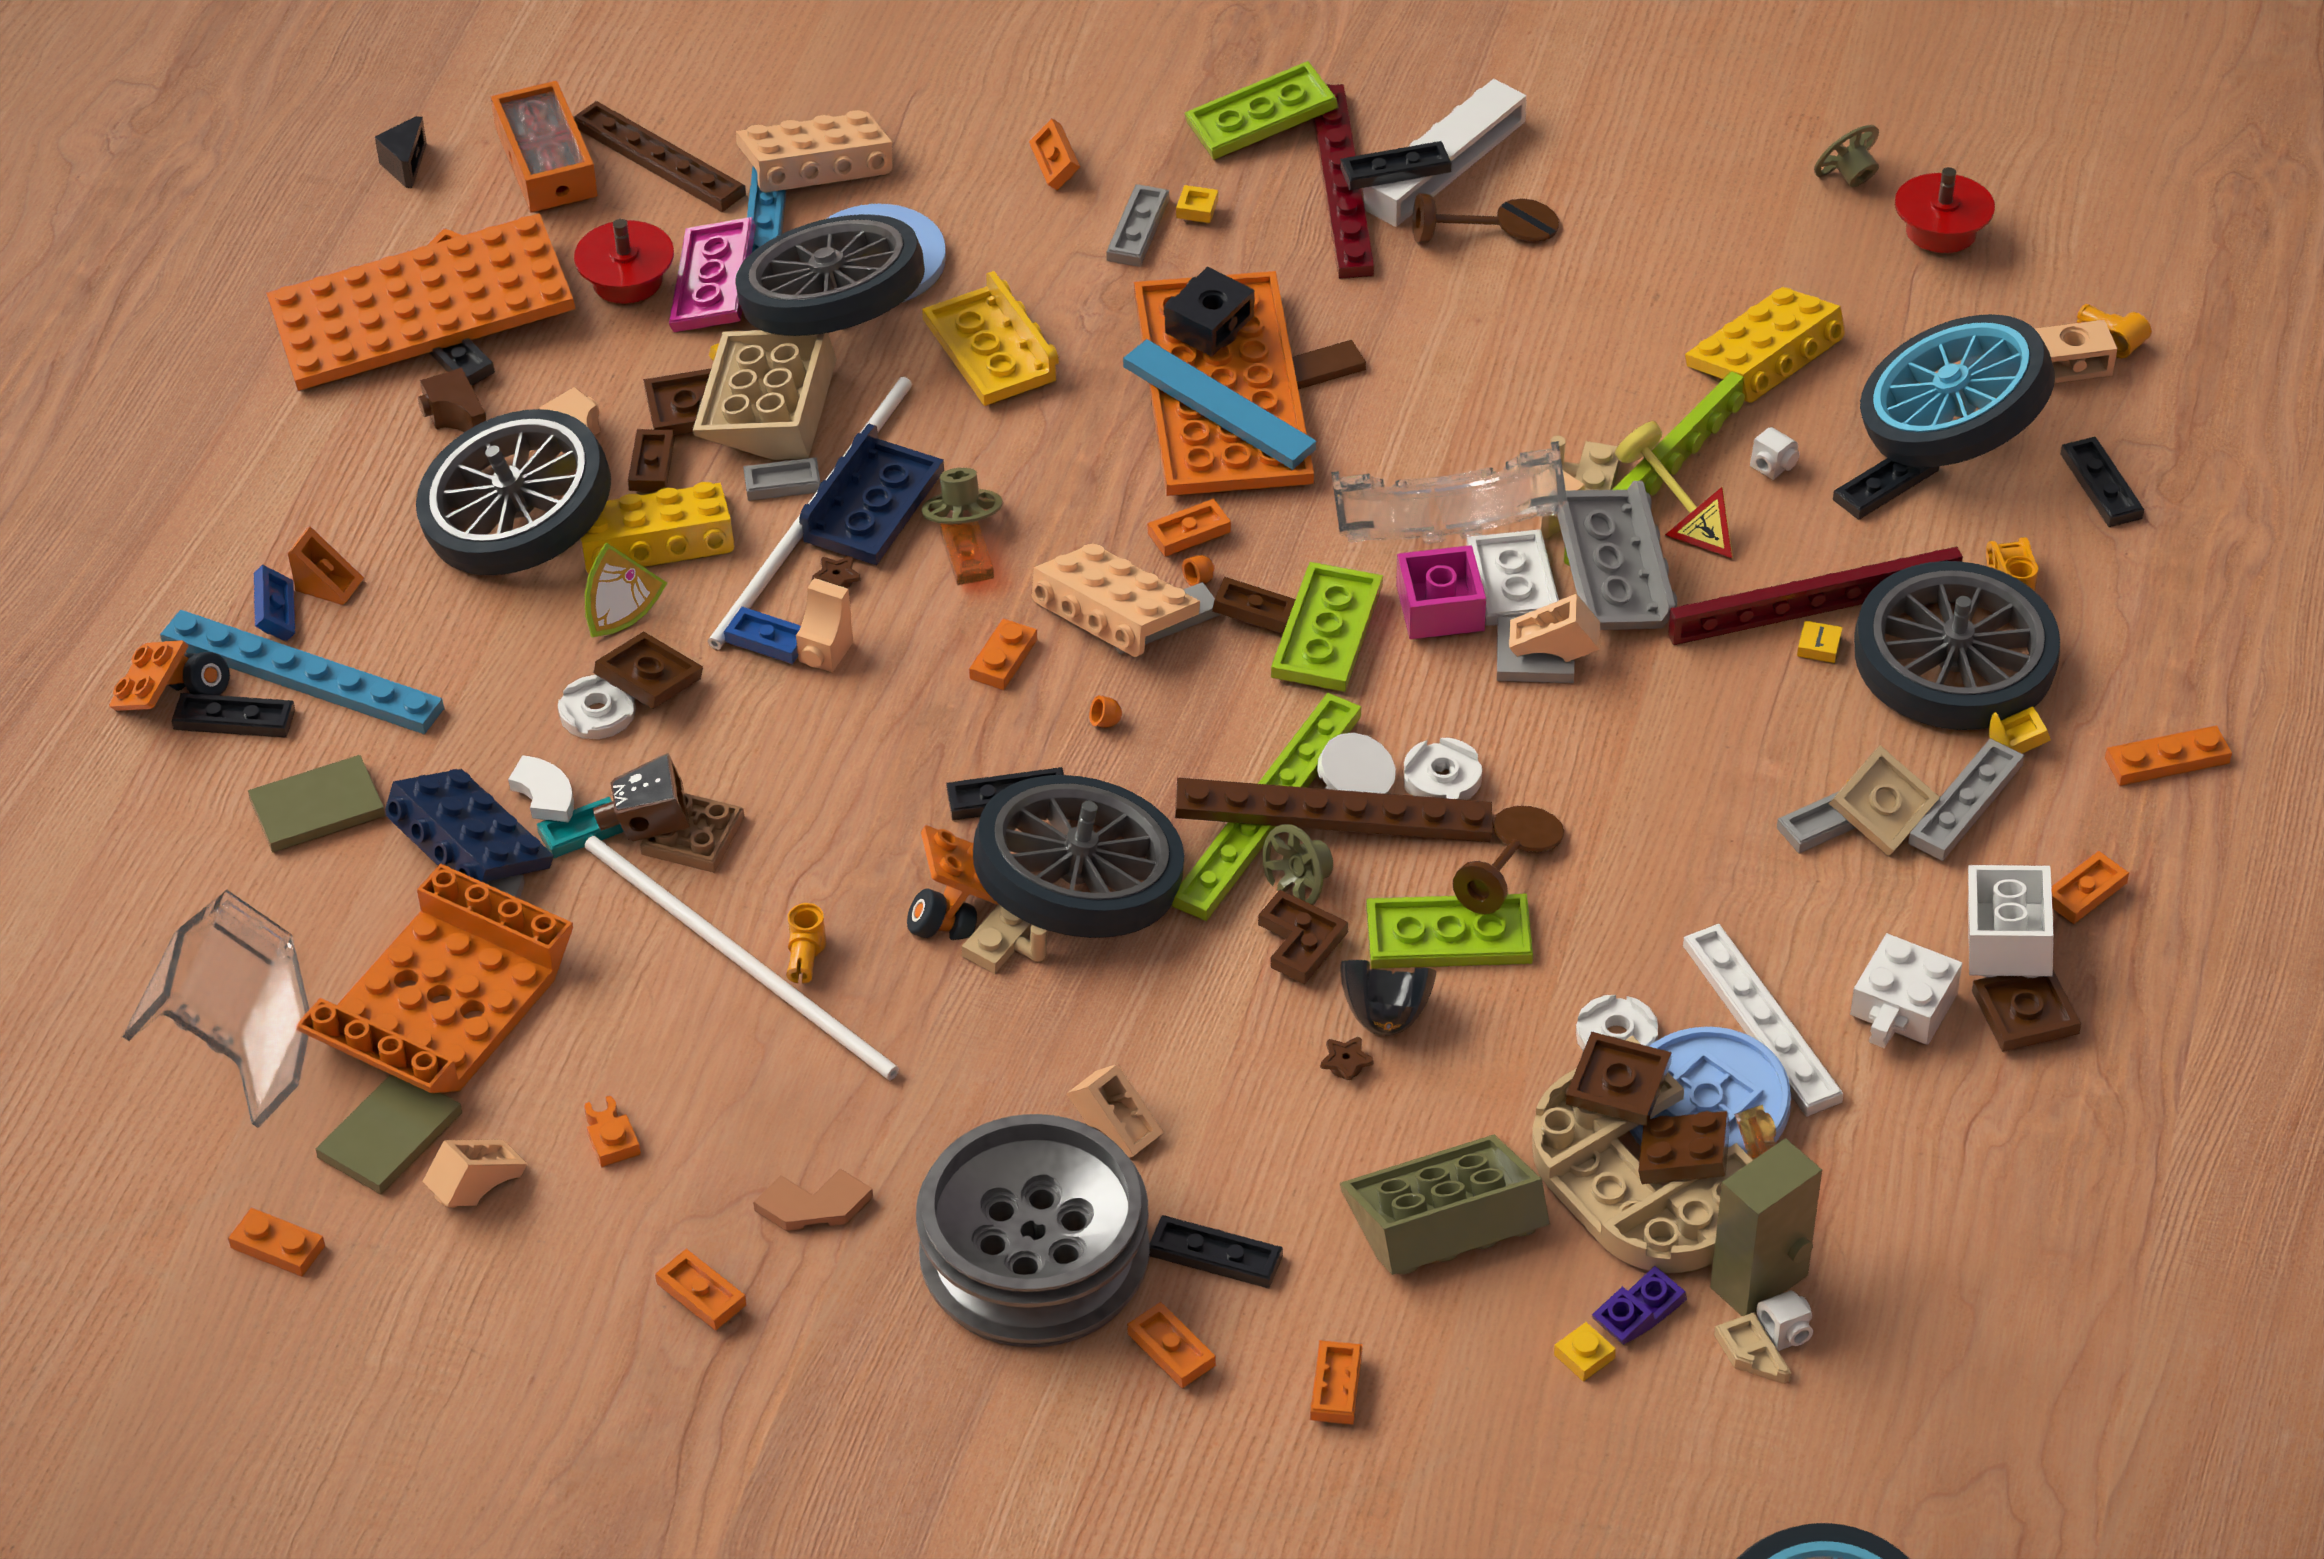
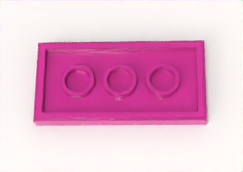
[669,217,756,332]

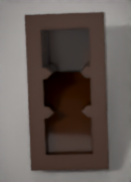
[418,368,487,432]

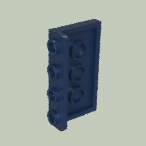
[799,424,944,565]
[385,769,554,884]

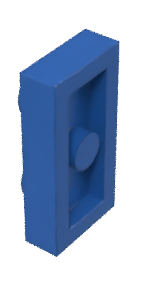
[254,564,295,642]
[724,607,801,664]

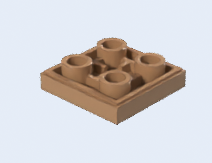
[640,793,745,873]

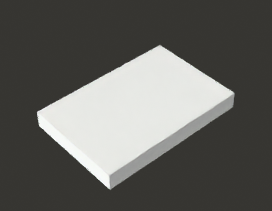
[1467,529,1559,626]

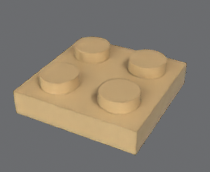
[1829,745,1940,856]

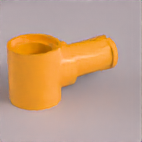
[2077,304,2152,358]
[786,903,826,984]

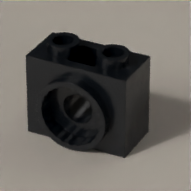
[1163,266,1255,357]

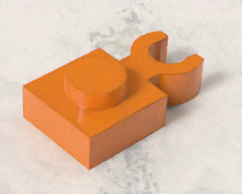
[584,1096,641,1167]

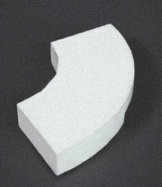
[508,755,574,822]

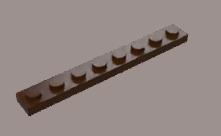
[1175,777,1493,843]

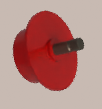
[1895,167,1995,253]
[574,219,674,304]

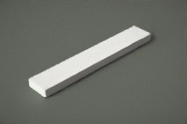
[1683,924,1843,1117]

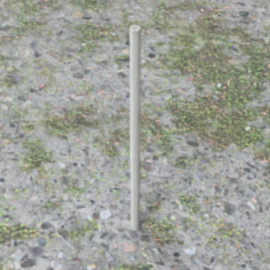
[708,377,912,650]
[585,836,899,1080]

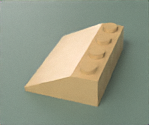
[693,330,837,460]

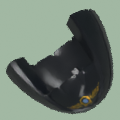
[1340,960,1436,1036]

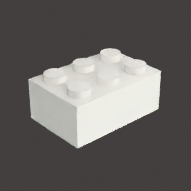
[1968,865,2054,978]

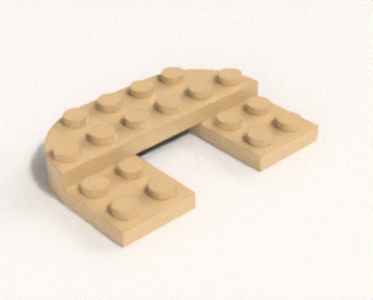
[1532,1035,1753,1273]

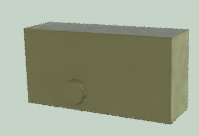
[1710,1138,1822,1316]

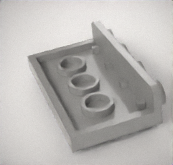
[1553,481,1677,630]

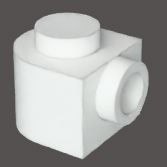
[1750,427,1800,480]
[1757,1291,1813,1351]

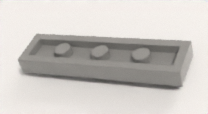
[1908,738,2024,861]

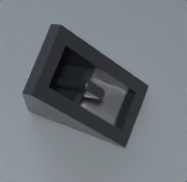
[375,116,427,188]

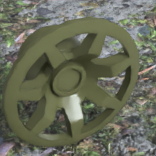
[1814,125,1879,187]
[922,468,1003,524]
[1263,824,1333,905]

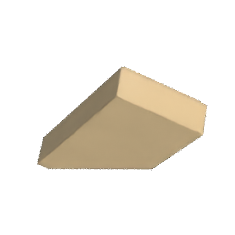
[1714,1312,1791,1383]

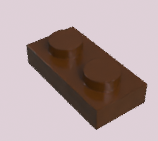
[628,429,675,491]
[1212,577,1296,634]

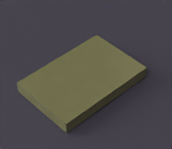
[248,755,385,853]
[316,1074,462,1194]

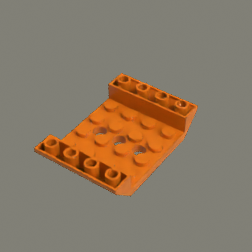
[296,863,573,1093]

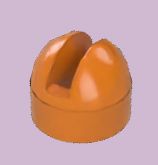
[1182,555,1215,586]
[1089,695,1122,728]

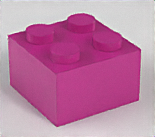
[1396,545,1486,639]

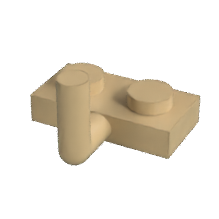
[1549,436,1620,490]
[962,905,1047,974]

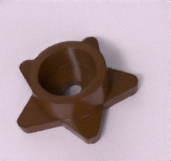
[812,556,861,589]
[1320,1037,1374,1081]

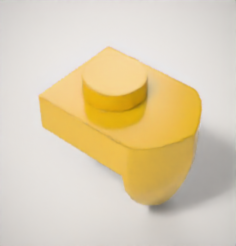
[1989,706,2051,754]

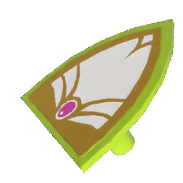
[584,543,667,638]

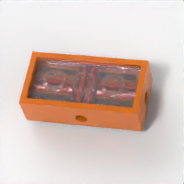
[490,80,598,213]

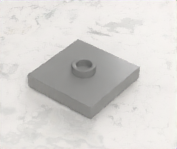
[1497,617,1574,683]

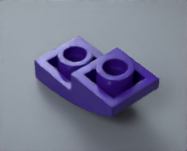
[1592,1266,1687,1345]

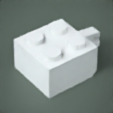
[1850,933,1963,1048]

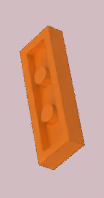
[2105,725,2232,786]

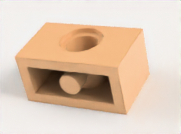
[2035,320,2117,383]

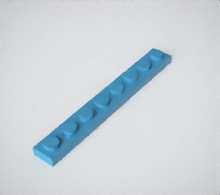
[160,609,444,734]

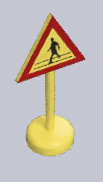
[1614,421,1733,559]

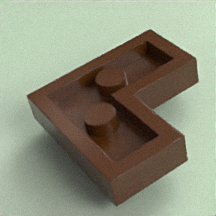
[1258,890,1348,984]

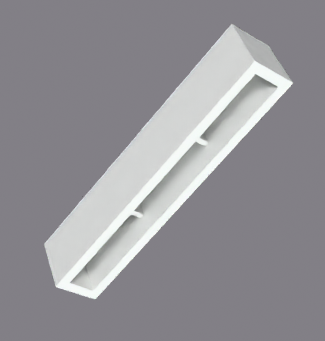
[1363,79,1526,227]

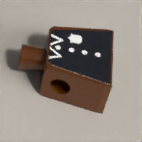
[593,753,690,842]

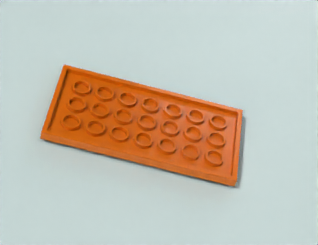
[266,213,576,391]
[1134,271,1314,496]

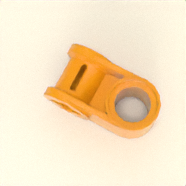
[1986,537,2038,591]

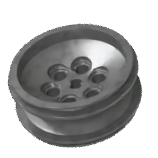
[916,1114,1149,1347]

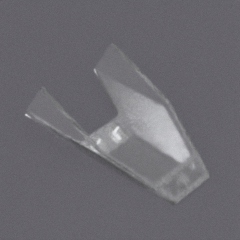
[122,890,309,1128]

